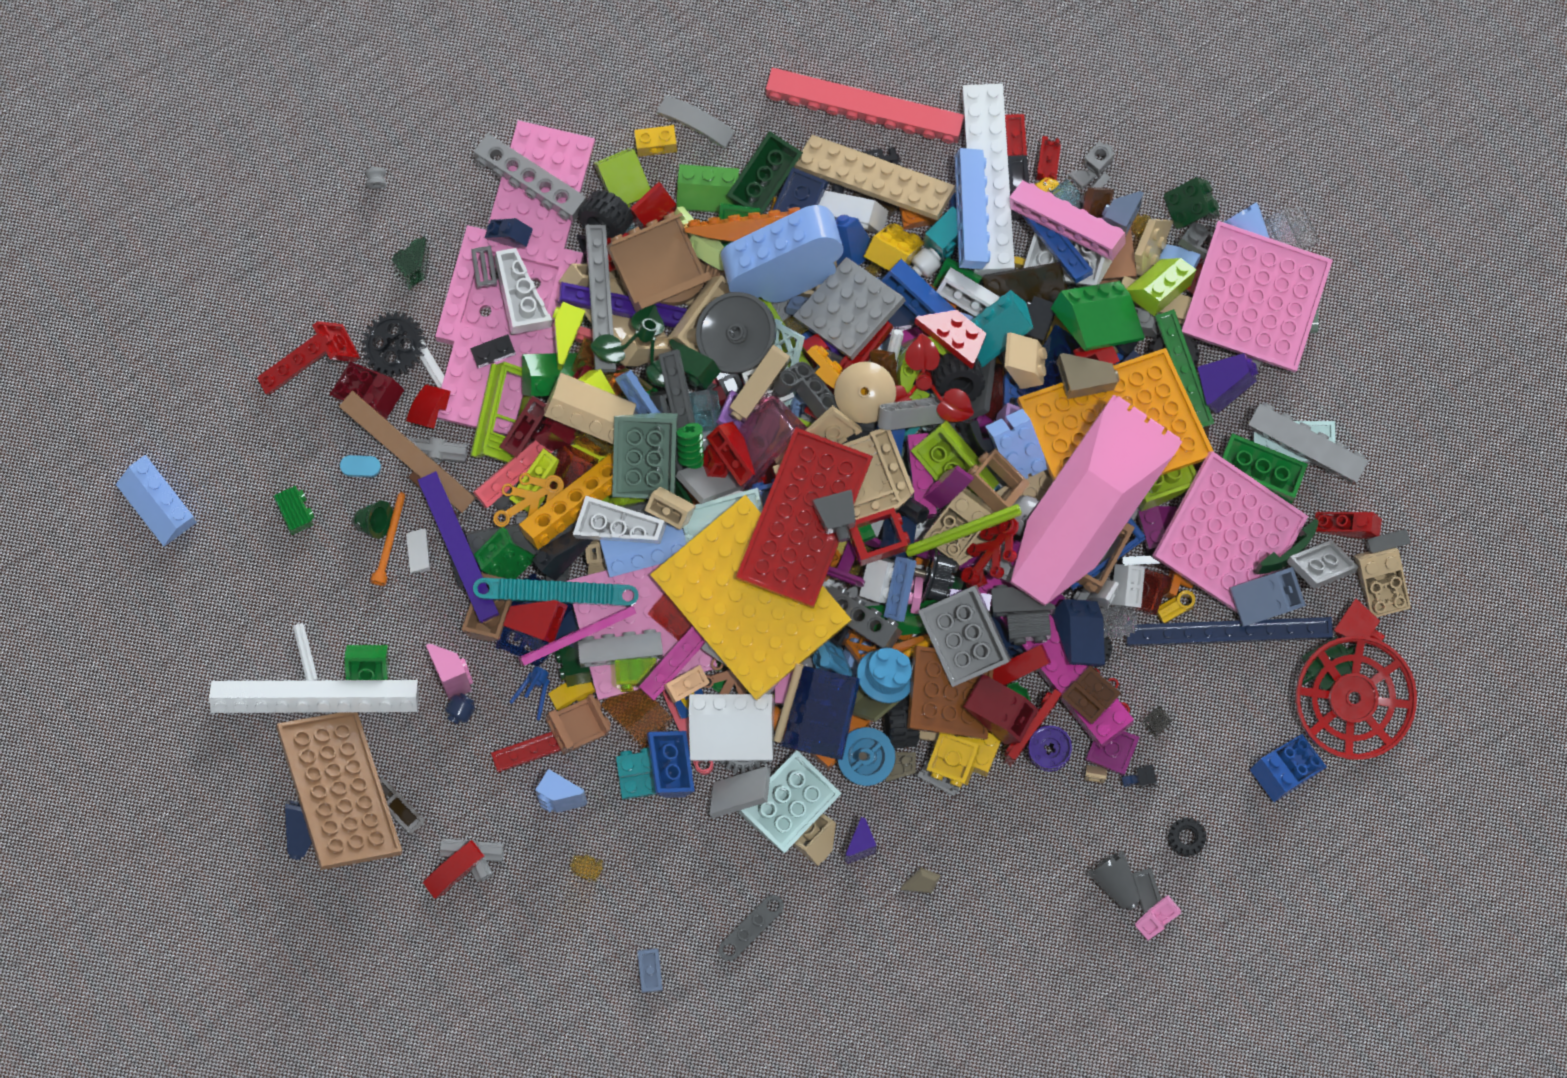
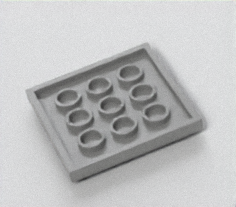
[793,257,906,360]

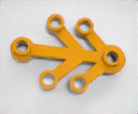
[493,472,564,527]

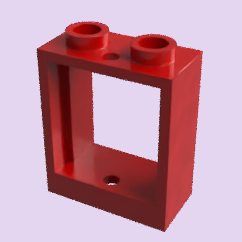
[848,508,910,566]

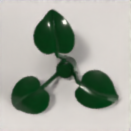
[590,305,665,387]

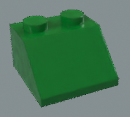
[344,645,389,680]

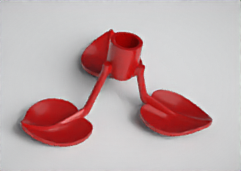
[895,333,974,422]

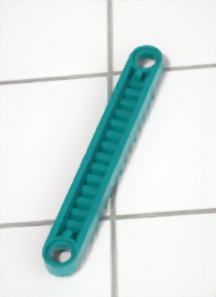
[473,578,639,607]

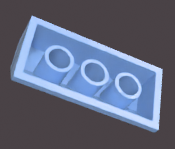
[116,455,197,547]
[600,516,686,577]

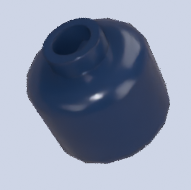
[445,693,476,725]

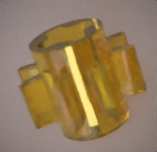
[1131,214,1152,238]

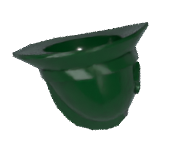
[351,500,393,539]

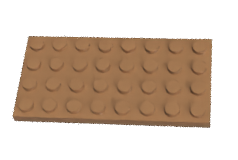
[276,712,402,870]

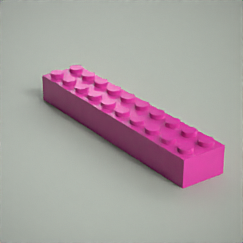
[979,573,1134,749]

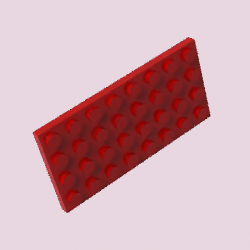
[736,427,873,608]

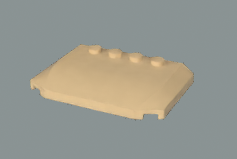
[773,429,914,520]

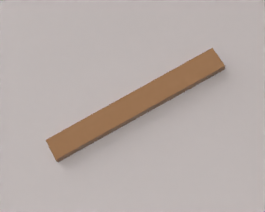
[339,391,476,513]

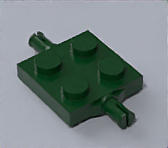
[1301,636,1356,690]

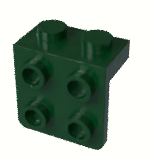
[1164,177,1220,229]

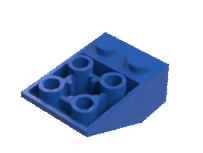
[1249,734,1326,803]

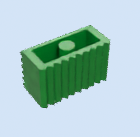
[274,486,315,535]

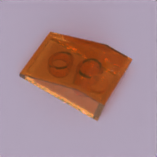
[601,689,673,749]

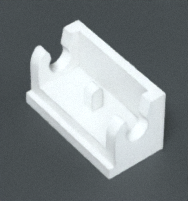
[1111,564,1145,608]

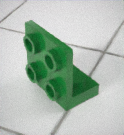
[474,527,535,579]

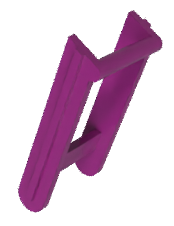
[827,538,881,587]

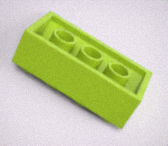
[911,421,999,498]

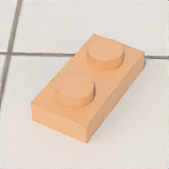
[664,665,710,703]

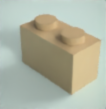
[645,487,696,529]

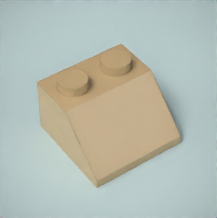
[1005,332,1047,389]

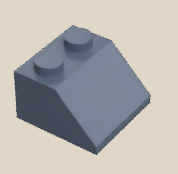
[1102,191,1144,237]

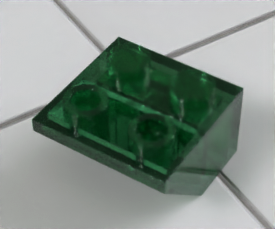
[391,236,430,290]

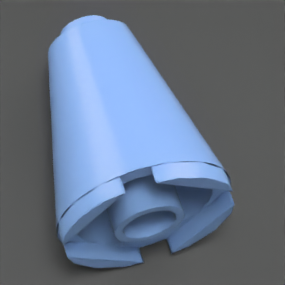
[1224,202,1269,238]

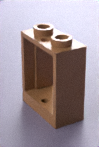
[967,449,1030,512]

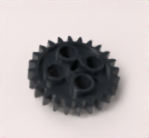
[361,311,426,377]

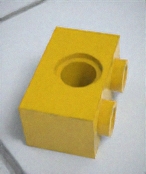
[634,125,677,157]

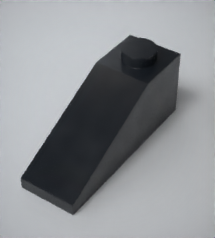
[532,529,593,581]

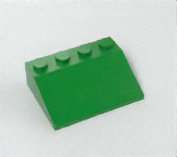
[1051,281,1145,351]

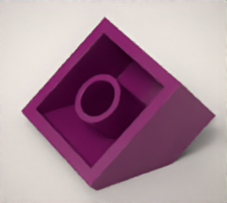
[1136,506,1177,555]

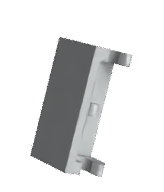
[917,760,960,798]

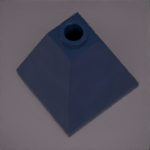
[285,799,312,860]

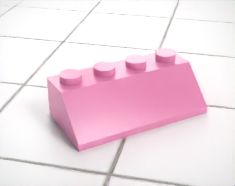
[426,644,473,701]

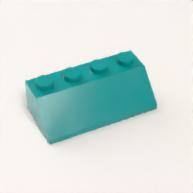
[970,290,1033,367]

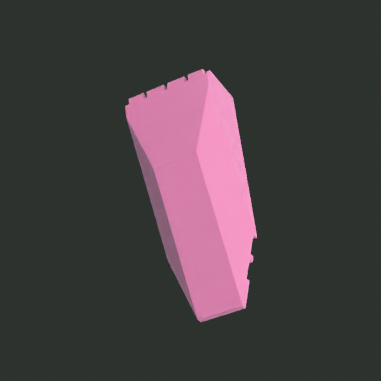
[1010,395,1182,606]

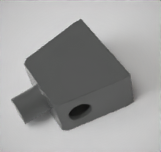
[813,490,856,542]

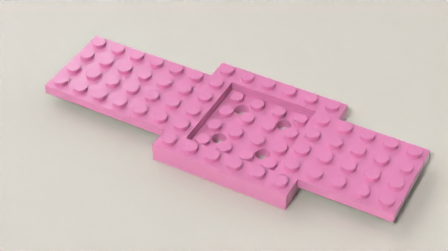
[435,120,595,436]

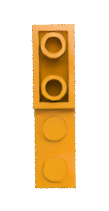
[807,345,869,395]

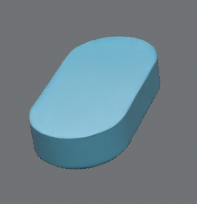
[340,455,381,478]

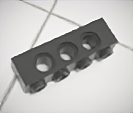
[828,586,902,649]

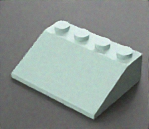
[737,750,842,853]

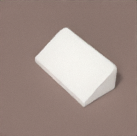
[406,528,431,573]

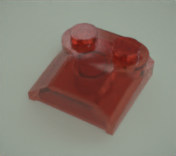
[1134,565,1172,615]
[648,593,692,641]

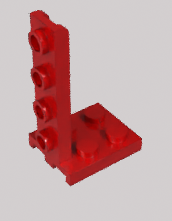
[257,321,361,395]

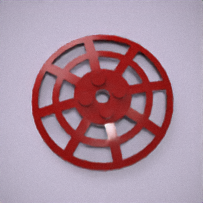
[1295,636,1417,760]

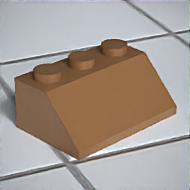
[462,573,512,642]

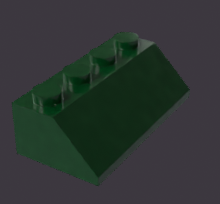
[727,131,803,215]

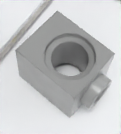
[1083,141,1115,176]

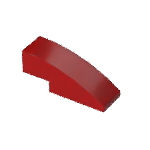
[422,840,485,899]

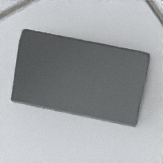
[1365,529,1411,553]

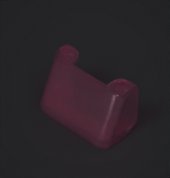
[739,396,807,490]

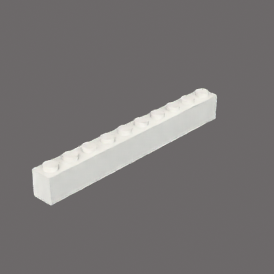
[209,680,419,713]

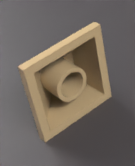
[793,814,836,866]

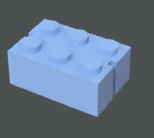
[985,409,1047,479]

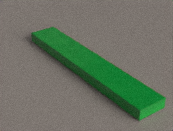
[1155,309,1215,428]

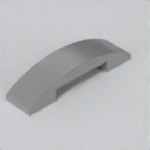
[656,96,735,149]

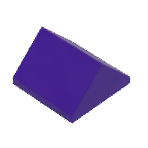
[845,817,877,864]

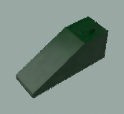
[669,339,721,389]

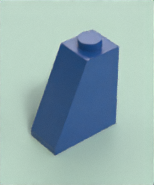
[835,215,871,267]

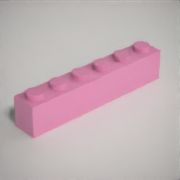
[1009,181,1125,261]

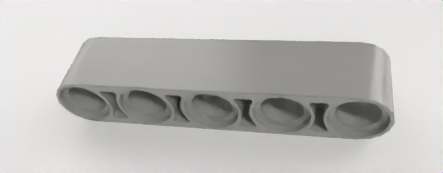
[878,396,950,430]

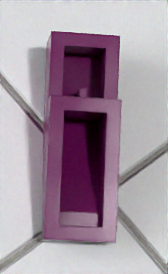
[924,465,974,509]

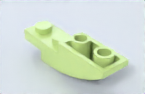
[675,206,724,271]

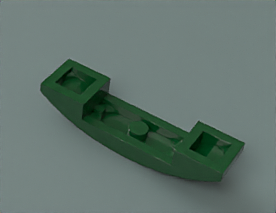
[1254,519,1319,575]

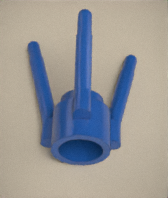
[510,667,550,721]

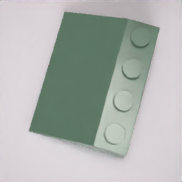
[612,413,678,499]

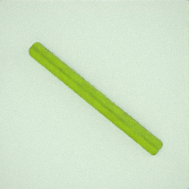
[906,504,1022,557]

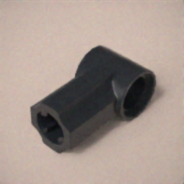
[896,497,929,524]

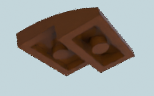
[1061,666,1122,724]

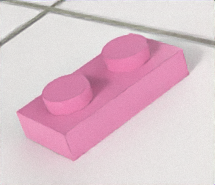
[908,576,924,614]

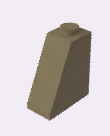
[1056,353,1119,399]

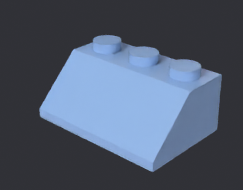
[535,769,587,813]

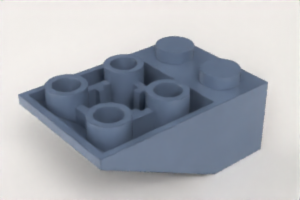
[1230,567,1306,627]

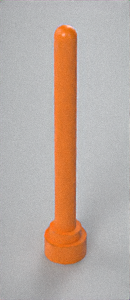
[370,492,406,586]

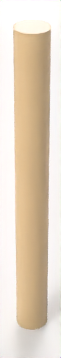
[773,663,804,743]

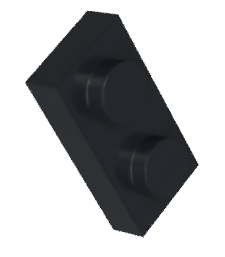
[470,334,516,368]

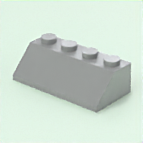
[578,629,663,668]

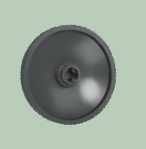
[696,292,776,374]

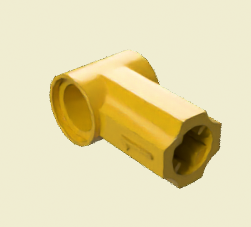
[1155,590,1195,623]

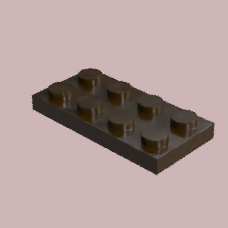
[982,262,1068,303]

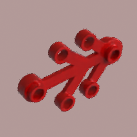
[961,518,1019,585]

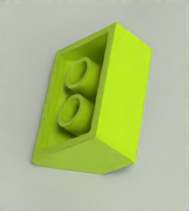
[1126,258,1196,316]

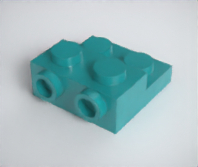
[616,748,657,800]

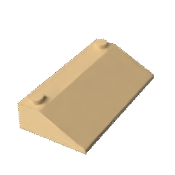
[559,264,673,366]

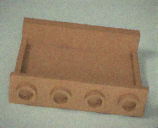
[606,212,712,312]

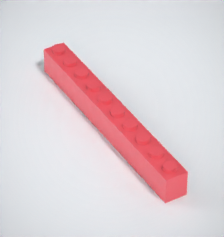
[766,68,964,144]

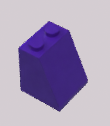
[1198,353,1259,414]

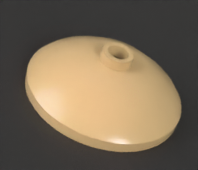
[834,362,896,424]

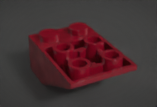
[329,362,404,419]
[964,674,1038,745]

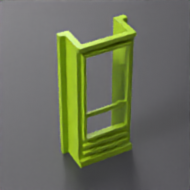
[470,362,532,463]

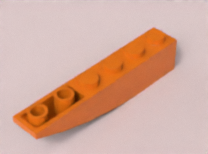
[684,207,800,241]

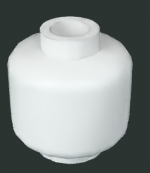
[912,248,941,278]

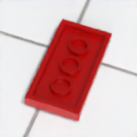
[1004,689,1062,767]

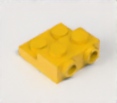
[926,734,980,788]

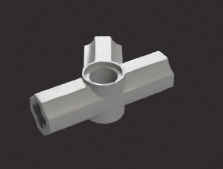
[440,839,504,882]

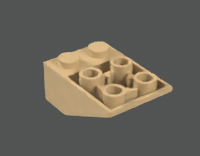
[923,488,994,561]
[1353,547,1411,617]

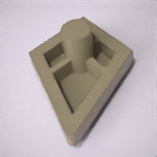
[885,752,916,782]
[901,868,940,894]

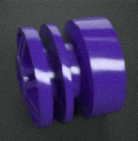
[1028,725,1072,772]

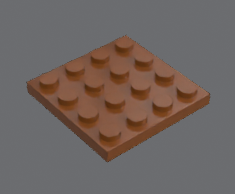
[907,646,993,740]

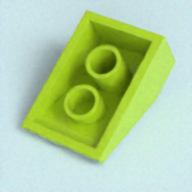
[1139,465,1197,512]

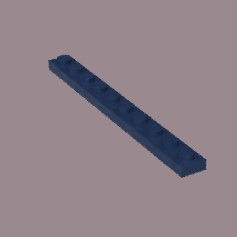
[1126,617,1333,647]

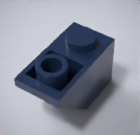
[484,218,533,248]

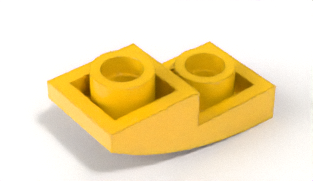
[548,681,596,711]

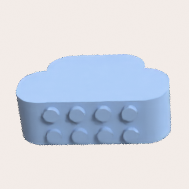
[720,205,843,303]

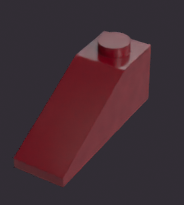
[500,396,546,458]

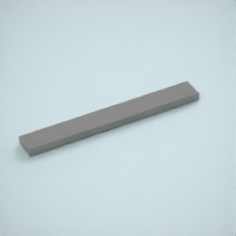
[585,225,616,372]

